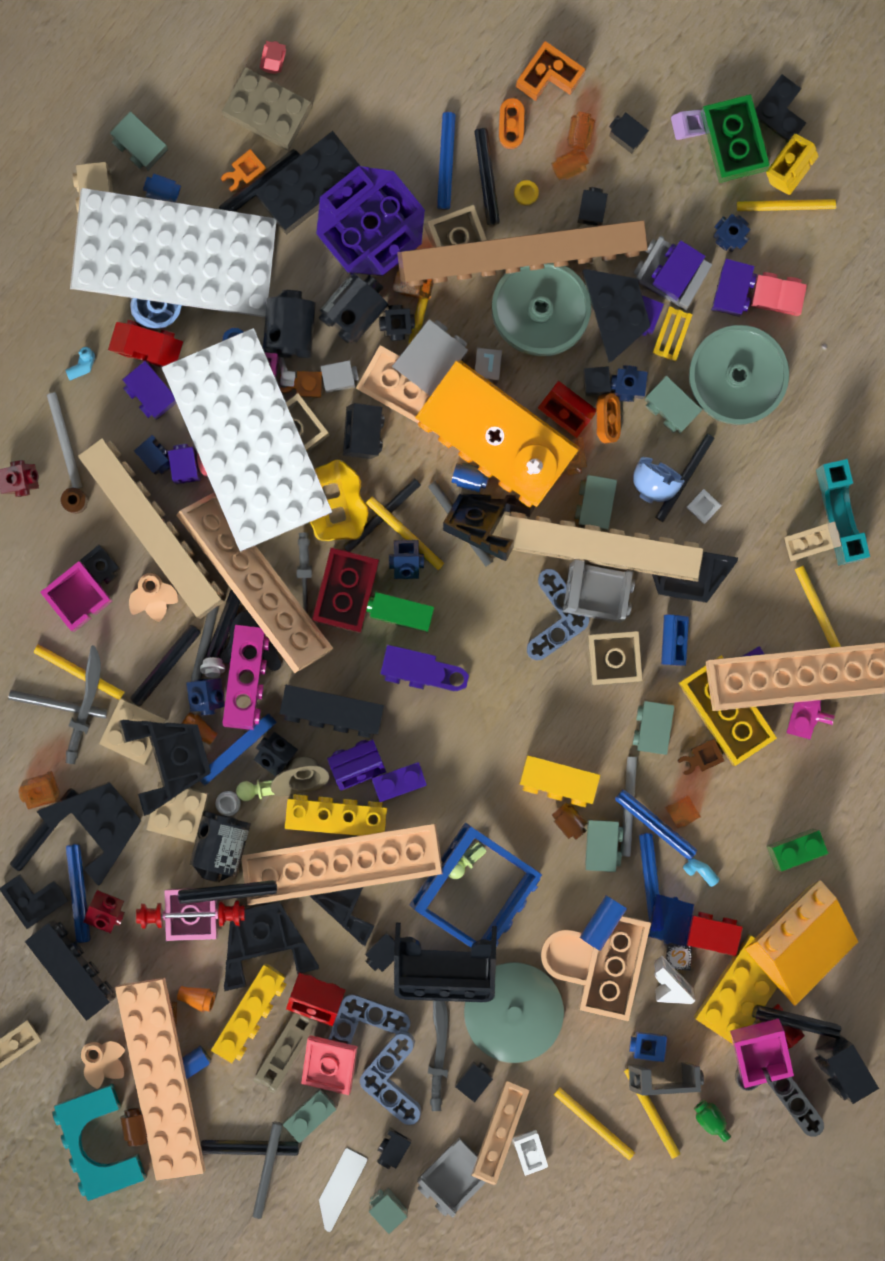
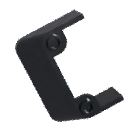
[394,922,497,1002]

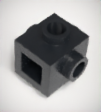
[379,305,415,341]
[253,732,298,776]

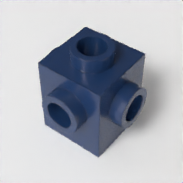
[713,214,751,253]
[611,365,648,402]
[389,540,424,579]
[186,678,225,716]

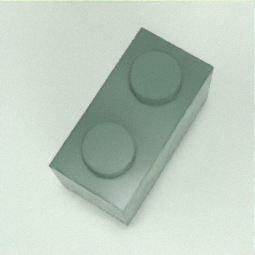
[110,111,168,171]
[644,376,702,433]
[575,475,617,531]
[632,701,674,755]
[585,820,623,872]
[283,1089,337,1143]
[368,1188,408,1234]

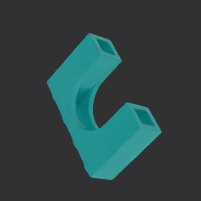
[816,459,870,566]
[52,1083,147,1201]

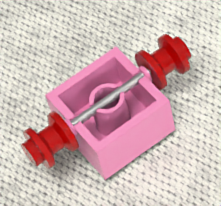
[136,888,245,941]

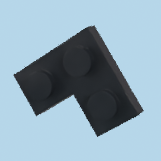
[755,74,806,142]
[0,874,69,929]

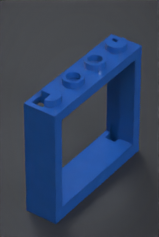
[409,822,542,948]

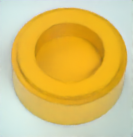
[514,180,539,206]

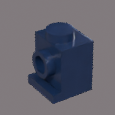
[134,435,170,475]

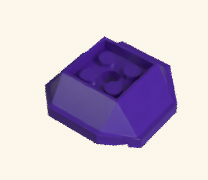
[316,166,425,276]

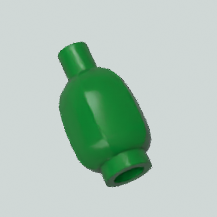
[694,1100,731,1142]

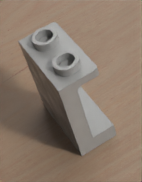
[634,235,712,310]
[392,319,468,396]
[563,559,635,623]
[417,1137,486,1218]

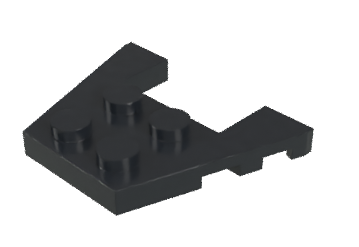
[443,494,536,561]
[118,720,211,816]
[36,781,141,886]
[310,887,375,946]
[224,901,320,992]

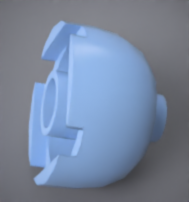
[130,298,182,330]
[633,457,684,503]

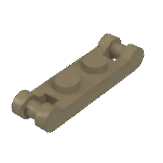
[253,1012,318,1094]

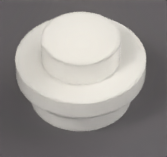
[200,657,225,678]
[216,791,241,816]

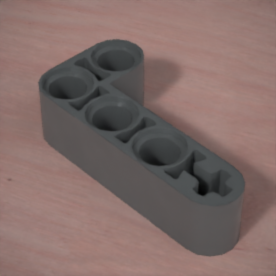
[735,1069,824,1137]

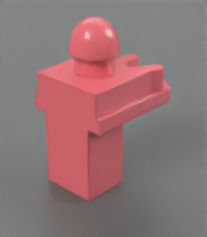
[260,41,286,74]

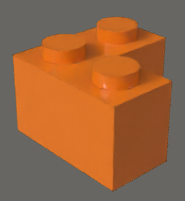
[516,41,586,101]

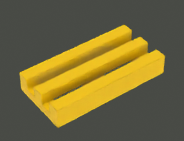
[652,306,693,362]

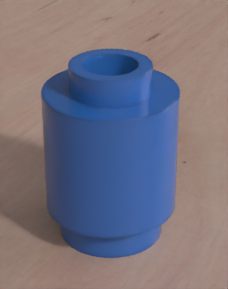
[143,174,181,203]
[451,463,489,492]

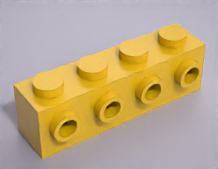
[285,794,387,836]
[211,963,287,1064]

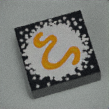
[666,944,692,971]

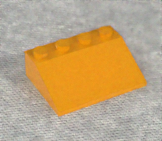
[745,880,858,1006]

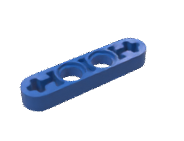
[200,713,277,786]

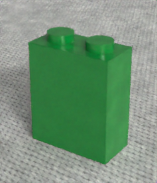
[366,592,434,633]
[766,828,829,872]

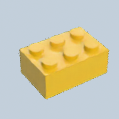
[519,755,600,808]

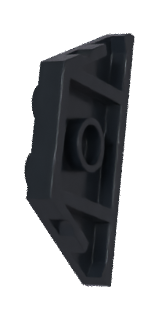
[582,269,651,363]
[652,552,738,603]

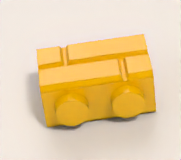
[766,134,819,195]

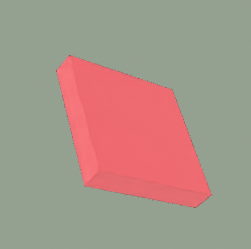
[301,1035,358,1095]

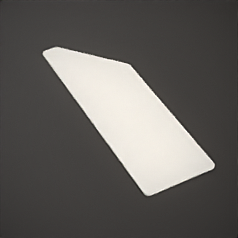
[319,1148,367,1232]

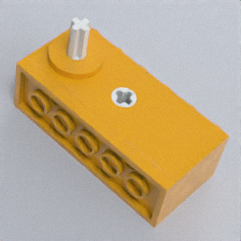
[415,360,581,507]

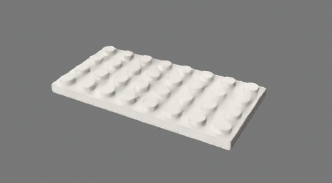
[70,188,276,317]
[162,328,332,552]

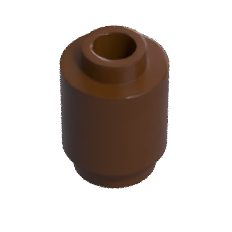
[61,487,88,514]
[552,802,587,840]
[120,1108,148,1147]

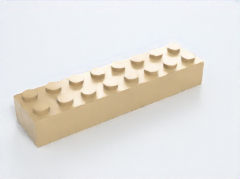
[78,439,224,619]
[501,512,703,582]

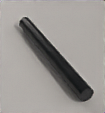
[655,433,715,522]
[343,478,421,552]

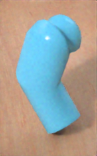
[65,347,95,381]
[683,858,720,887]

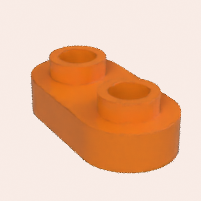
[499,98,524,149]
[596,393,621,443]

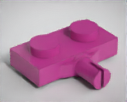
[786,700,835,740]

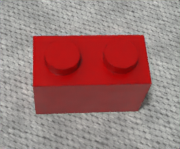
[538,380,597,438]
[685,912,743,956]
[286,973,346,1026]

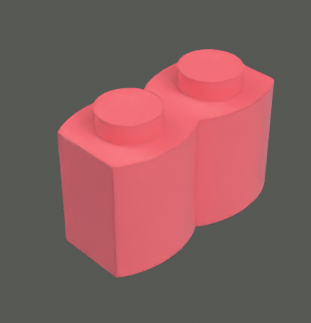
[751,272,807,316]

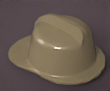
[270,756,329,796]

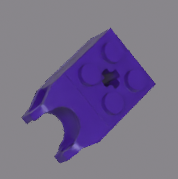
[381,645,469,691]

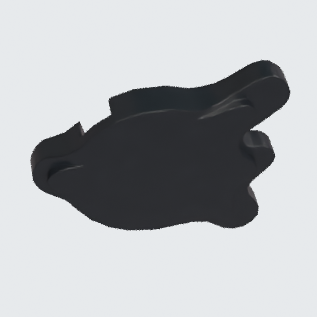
[220,609,282,671]

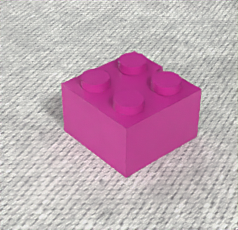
[40,561,113,632]
[730,1019,794,1088]

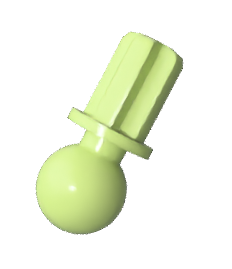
[236,779,274,801]
[449,842,486,879]

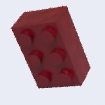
[312,548,380,633]

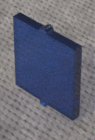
[648,894,694,947]

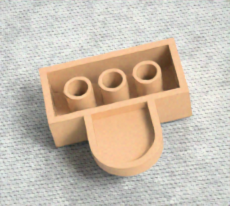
[541,916,651,1021]

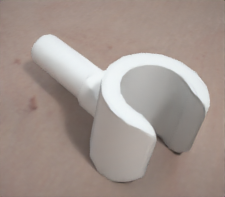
[278,357,295,387]

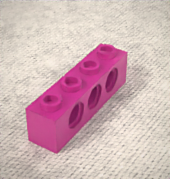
[223,625,270,730]

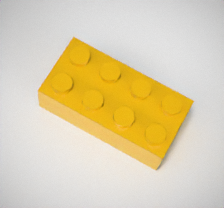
[678,655,777,766]
[693,934,777,1044]

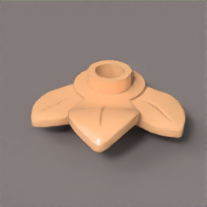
[129,573,178,622]
[81,1041,125,1089]

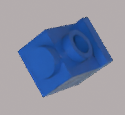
[629,1032,667,1062]

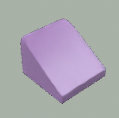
[671,110,706,140]

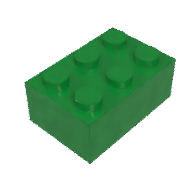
[701,94,770,183]

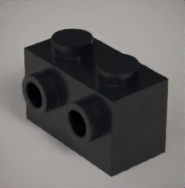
[343,403,385,459]

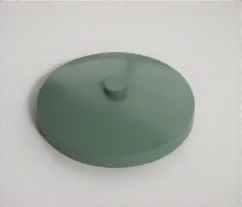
[492,263,591,356]
[689,325,789,425]
[464,962,564,1063]

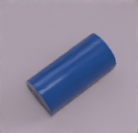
[661,615,689,666]
[579,895,627,951]
[182,1045,211,1079]

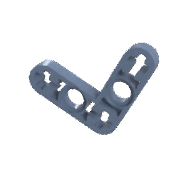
[527,569,589,661]
[329,994,410,1044]
[360,1031,422,1125]

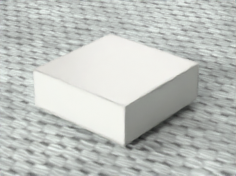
[686,489,722,524]

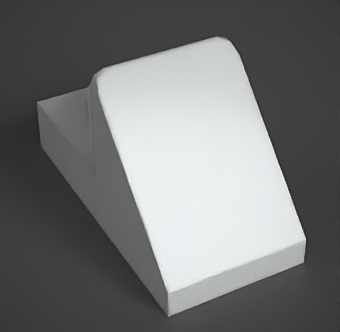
[654,956,695,1004]
[512,1130,548,1176]

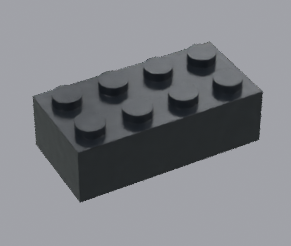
[254,131,360,235]
[279,684,385,739]
[24,920,115,1021]
[814,1035,879,1104]

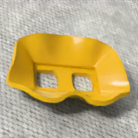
[310,459,369,541]

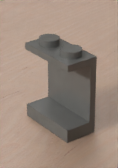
[628,1062,704,1096]

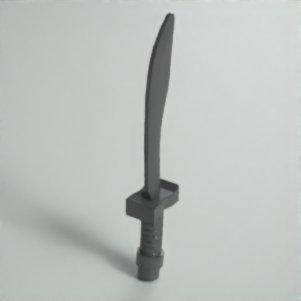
[297,533,312,614]
[65,645,101,764]
[428,1001,448,1111]

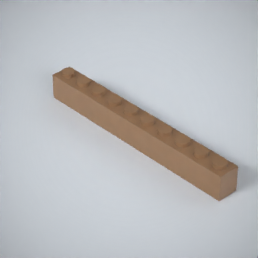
[397,220,648,286]

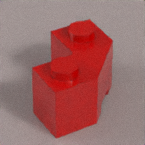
[108,320,183,367]

